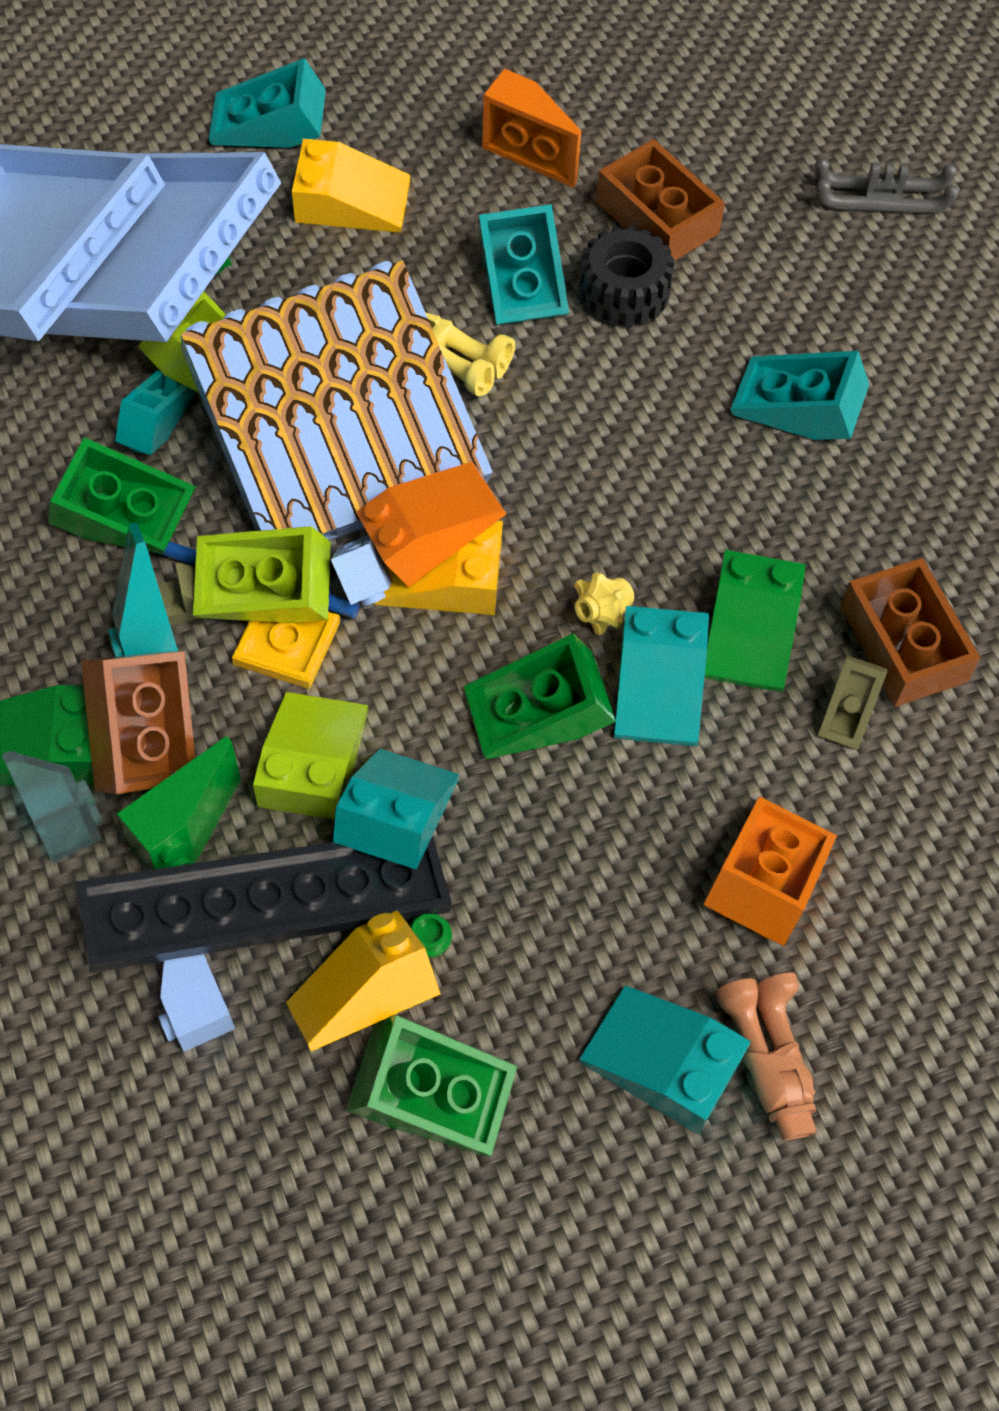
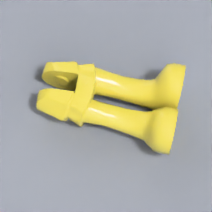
[425,312,515,397]

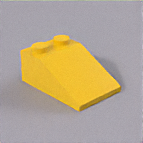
[292,139,411,233]
[374,521,503,615]
[286,910,440,1051]

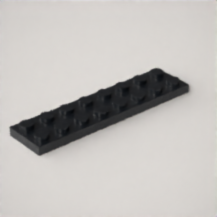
[75,836,452,973]

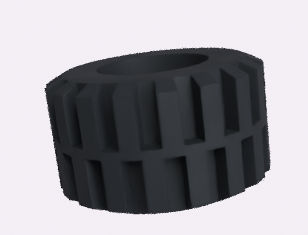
[579,227,674,327]

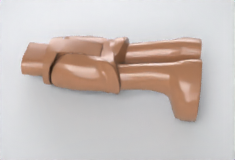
[715,972,817,1141]

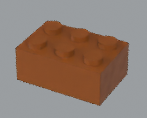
[596,139,725,261]
[840,558,981,707]
[81,651,195,794]

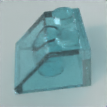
[2,751,103,863]

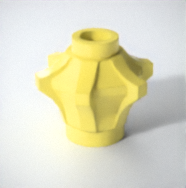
[574,572,634,635]

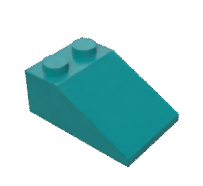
[209,58,326,148]
[477,204,569,326]
[730,351,869,440]
[108,522,178,656]
[614,606,709,747]
[333,749,460,870]
[579,985,751,1135]

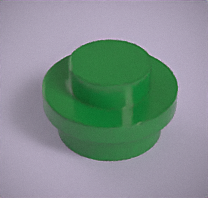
[409,914,452,958]

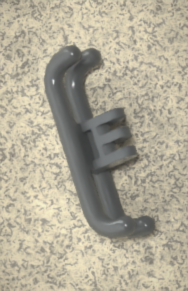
[815,158,959,214]

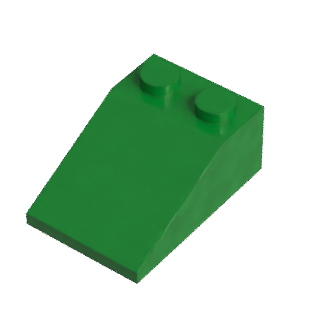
[48,437,196,554]
[704,550,806,693]
[464,633,616,759]
[0,685,94,785]
[117,736,241,870]
[346,1015,517,1157]

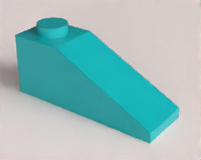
[115,369,197,455]

